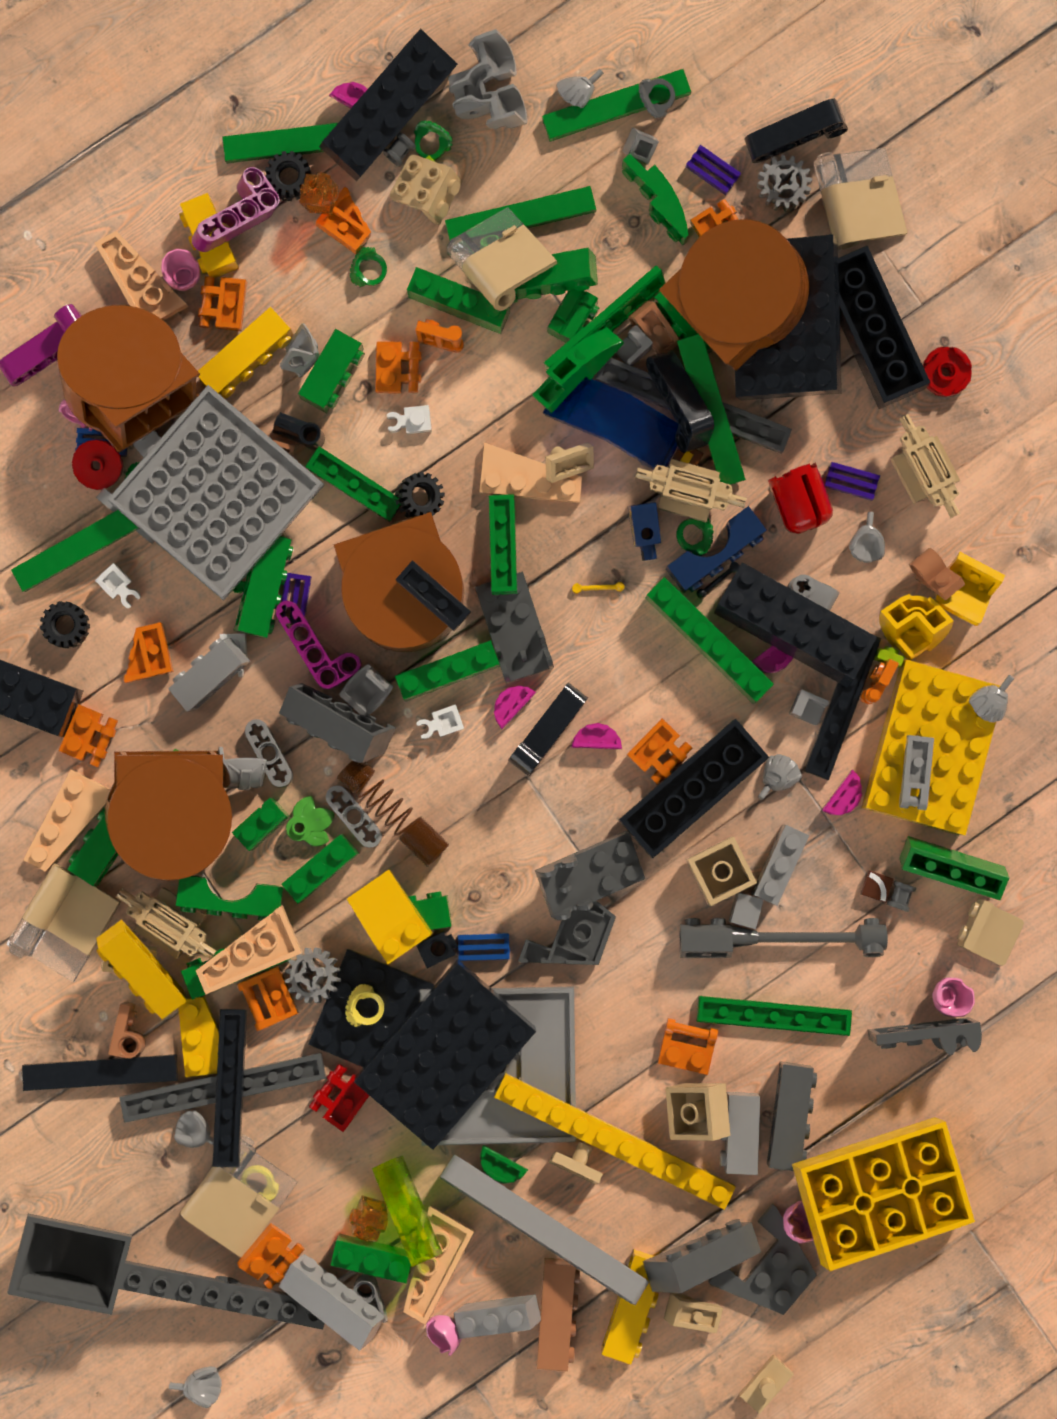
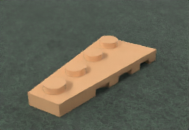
[95,231,188,321]
[479,443,582,503]
[23,770,110,872]
[196,905,303,994]
[403,1205,475,1325]

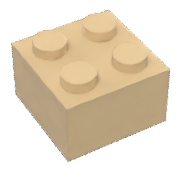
[686,837,757,906]
[665,1083,731,1141]

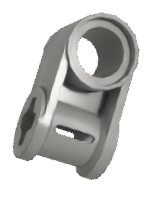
[788,574,839,610]
[353,1274,388,1323]

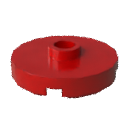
[922,346,972,397]
[72,439,124,490]

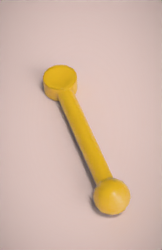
[572,582,625,594]

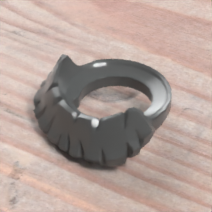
[639,78,675,119]

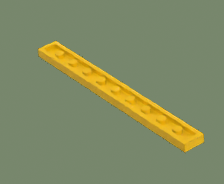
[494,1073,736,1210]

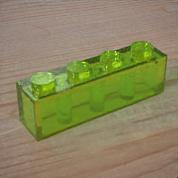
[372,1155,443,1267]

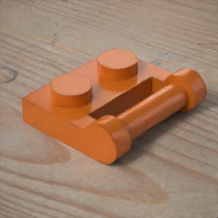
[415,319,464,353]
[237,966,299,1031]
[658,1018,718,1075]

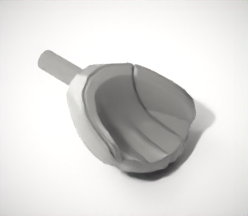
[556,69,604,108]
[849,512,885,563]
[969,675,1014,722]
[758,754,802,800]
[174,1111,214,1148]
[169,1366,222,1408]

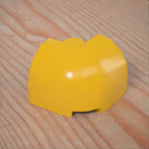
[879,594,954,661]

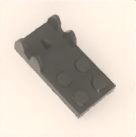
[475,571,554,683]
[535,831,645,920]
[868,1017,982,1055]

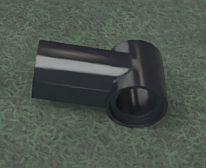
[272,412,325,450]

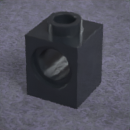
[416,931,458,969]

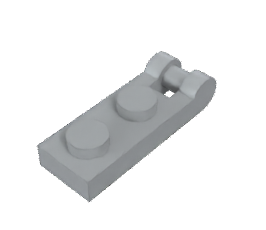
[899,735,934,810]

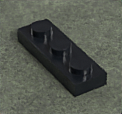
[395,560,471,631]

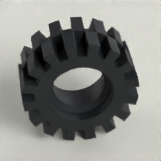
[265,151,312,201]
[395,472,445,518]
[40,601,90,648]

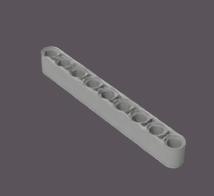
[440,1155,649,1305]

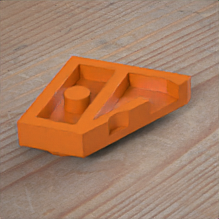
[316,187,371,254]
[124,622,174,683]

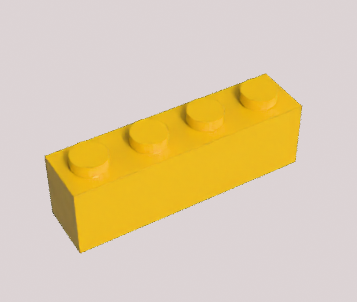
[198,306,294,399]
[96,919,187,1019]
[601,1249,659,1365]

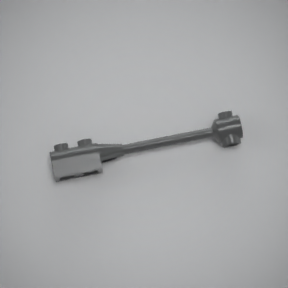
[679,918,888,958]

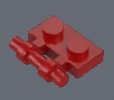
[309,1064,369,1132]

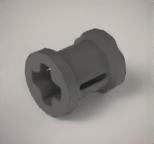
[383,132,416,167]
[887,881,916,912]

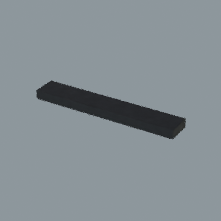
[804,637,882,780]
[212,1009,247,1168]
[22,1054,178,1091]

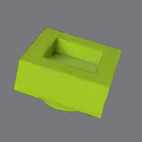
[874,646,905,668]

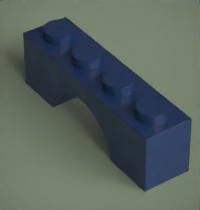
[666,506,767,593]

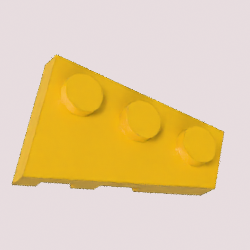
[178,997,219,1077]

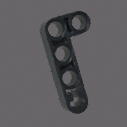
[744,98,848,163]
[646,350,714,453]
[508,682,588,776]

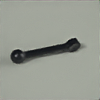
[696,562,740,599]

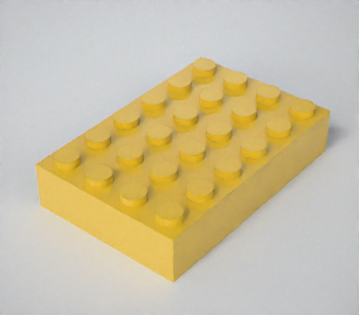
[861,659,1000,836]
[792,1117,975,1271]

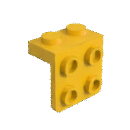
[935,552,1005,626]

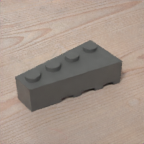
[279,683,396,763]
[642,1219,761,1293]

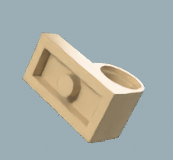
[664,1293,723,1333]

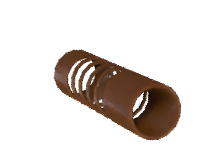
[337,760,449,867]

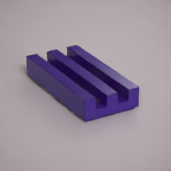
[685,144,741,196]
[824,462,880,501]
[278,573,312,625]

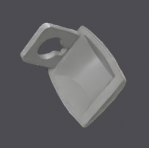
[280,323,319,377]
[339,664,394,716]
[218,747,266,790]

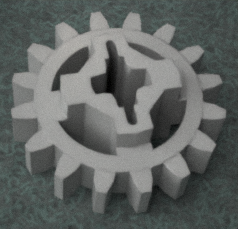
[757,155,812,212]
[285,947,341,1003]

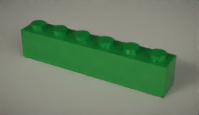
[645,577,774,704]

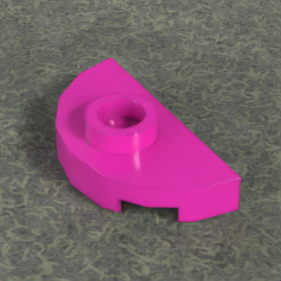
[329,82,367,109]
[751,646,793,673]
[494,686,536,729]
[571,723,622,750]
[821,770,862,815]

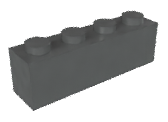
[767,1061,817,1171]

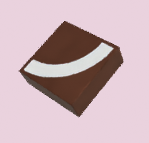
[861,870,894,903]

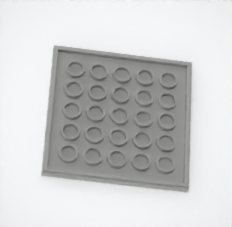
[107,385,324,601]

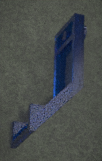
[543,377,679,469]

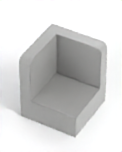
[615,325,653,366]
[789,690,830,725]
[729,892,763,929]

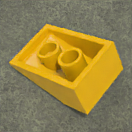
[347,869,433,964]

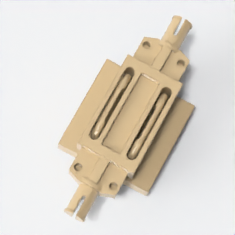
[891,414,960,518]
[635,459,747,522]
[116,887,217,959]

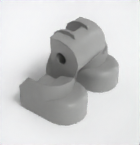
[448,29,527,129]

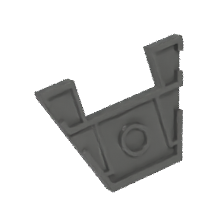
[518,901,616,965]
[708,1203,817,1315]

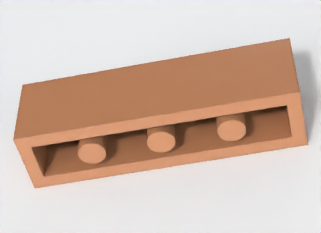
[537,1258,580,1372]

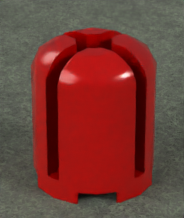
[768,462,833,534]

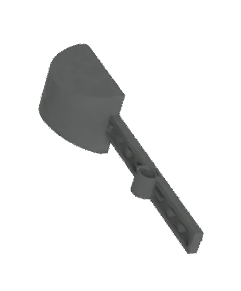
[7,1213,325,1330]

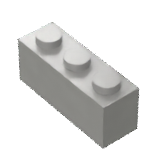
[168,638,250,712]
[751,825,809,906]
[720,1092,760,1175]
[454,1294,541,1339]

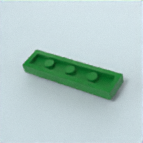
[305,446,401,522]
[489,494,518,595]

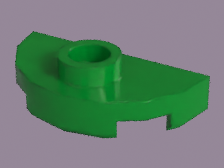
[480,1145,528,1184]

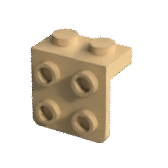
[390,155,462,225]
[956,899,1024,966]

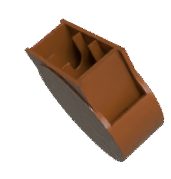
[659,219,809,371]
[57,305,200,452]
[334,512,464,652]
[105,751,232,880]

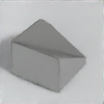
[622,127,659,164]

